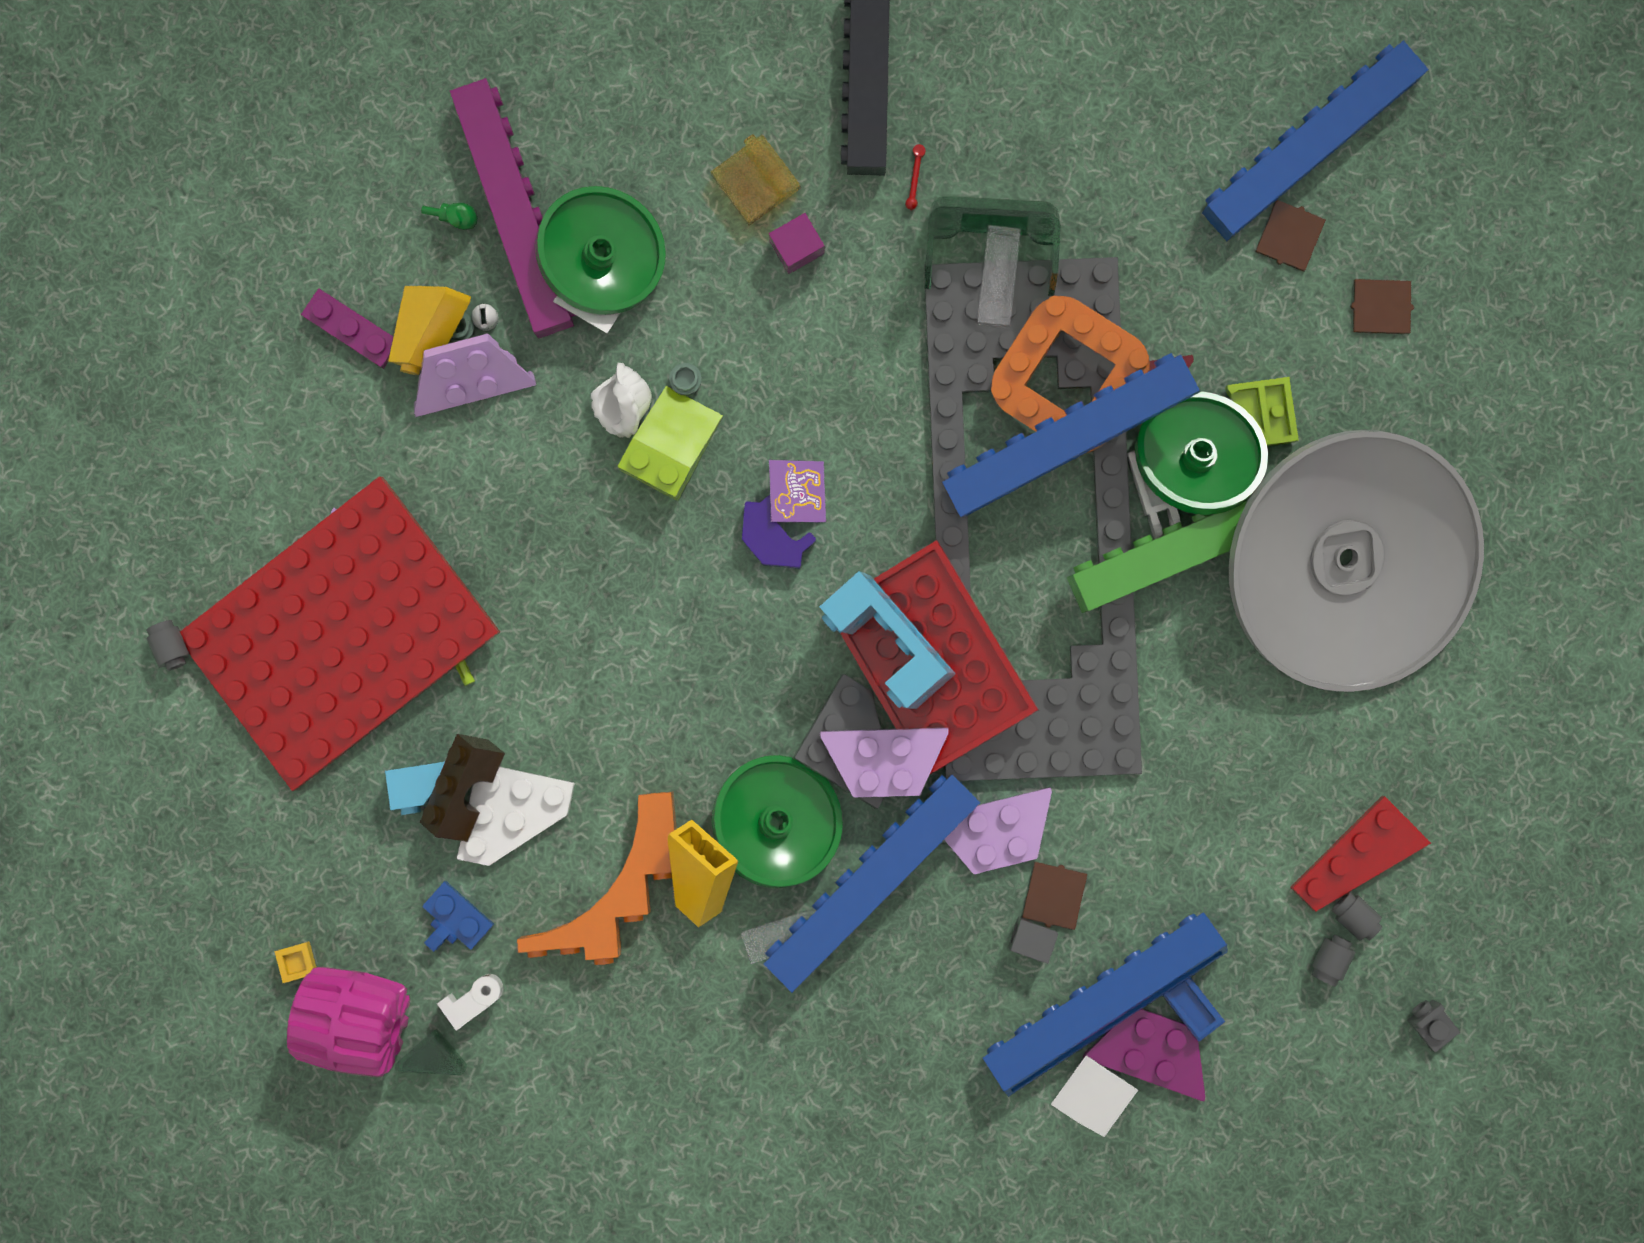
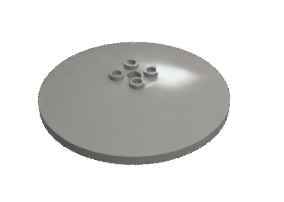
[1229,430,1484,692]

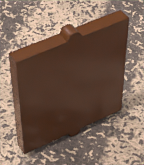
[1255,200,1326,272]
[1350,279,1414,334]
[1022,862,1088,930]

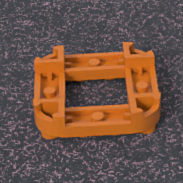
[991,296,1150,453]

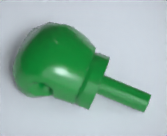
[421,203,478,230]

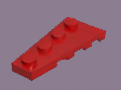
[1290,796,1431,912]

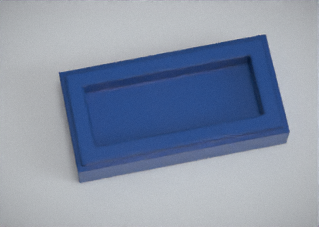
[1162,977,1225,1042]

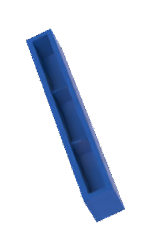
[1202,40,1429,242]
[942,353,1200,517]
[764,775,980,993]
[983,912,1228,1097]

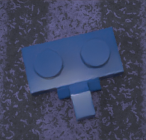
[422,881,494,952]

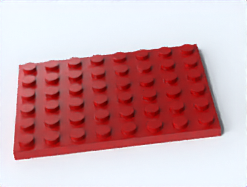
[180,476,500,791]

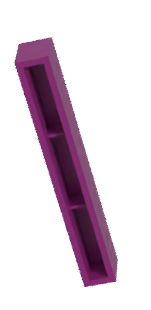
[450,78,577,339]

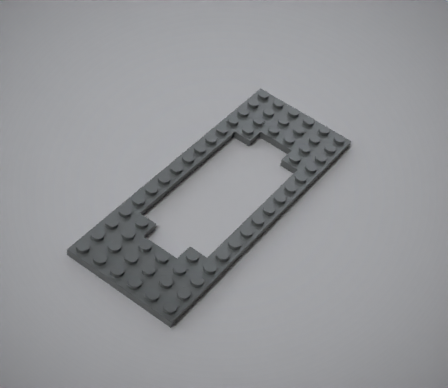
[924,257,1142,781]

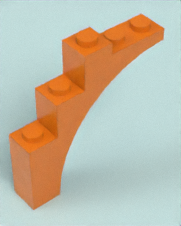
[517,791,676,965]

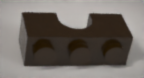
[419,734,505,842]

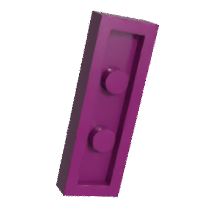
[301,288,393,369]

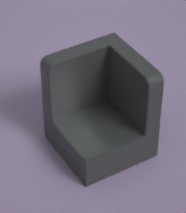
[1008,917,1058,964]

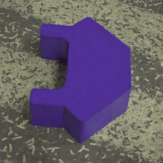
[742,495,816,569]

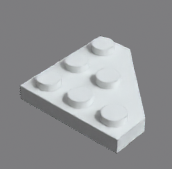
[457,767,575,866]

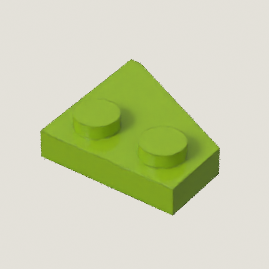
[1225,377,1299,446]

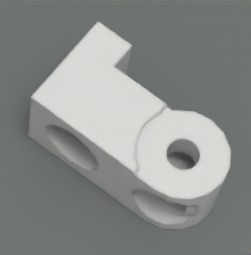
[437,974,503,1031]

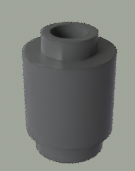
[146,620,190,671]
[1331,892,1382,941]
[1312,935,1356,987]

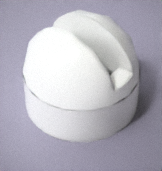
[471,304,498,331]

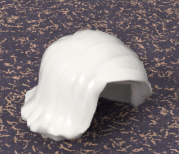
[591,363,652,438]

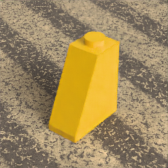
[388,286,471,375]
[667,820,738,927]

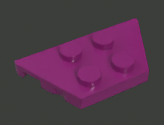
[1083,1009,1206,1102]

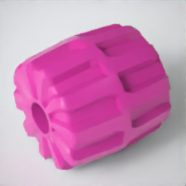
[287,967,410,1077]

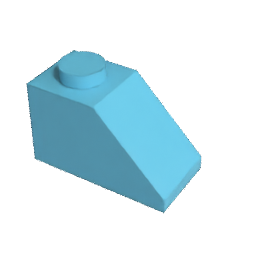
[385,762,445,815]

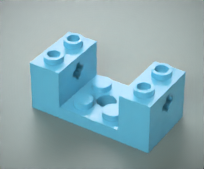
[819,571,956,709]

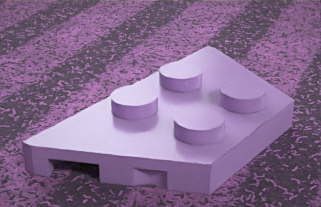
[414,334,536,417]
[820,727,948,797]
[944,787,1052,874]

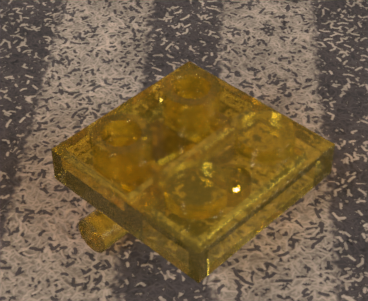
[710,134,801,226]

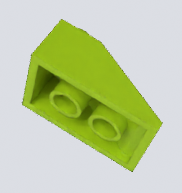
[617,386,723,501]

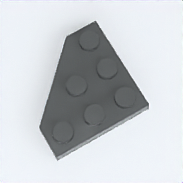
[792,674,884,809]

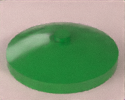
[535,186,666,315]
[1135,392,1268,515]
[711,755,843,888]

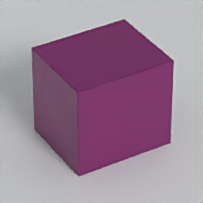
[768,213,825,274]

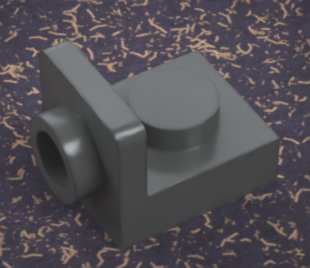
[1407,1000,1460,1053]

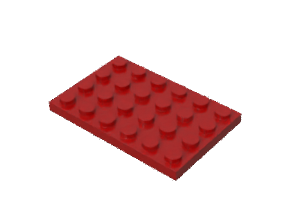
[840,540,1039,775]

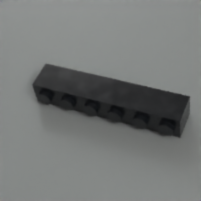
[841,0,890,176]

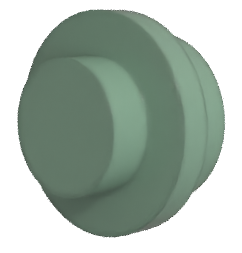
[669,363,702,396]

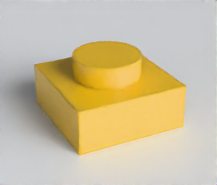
[274,941,316,983]

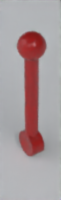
[905,144,926,210]

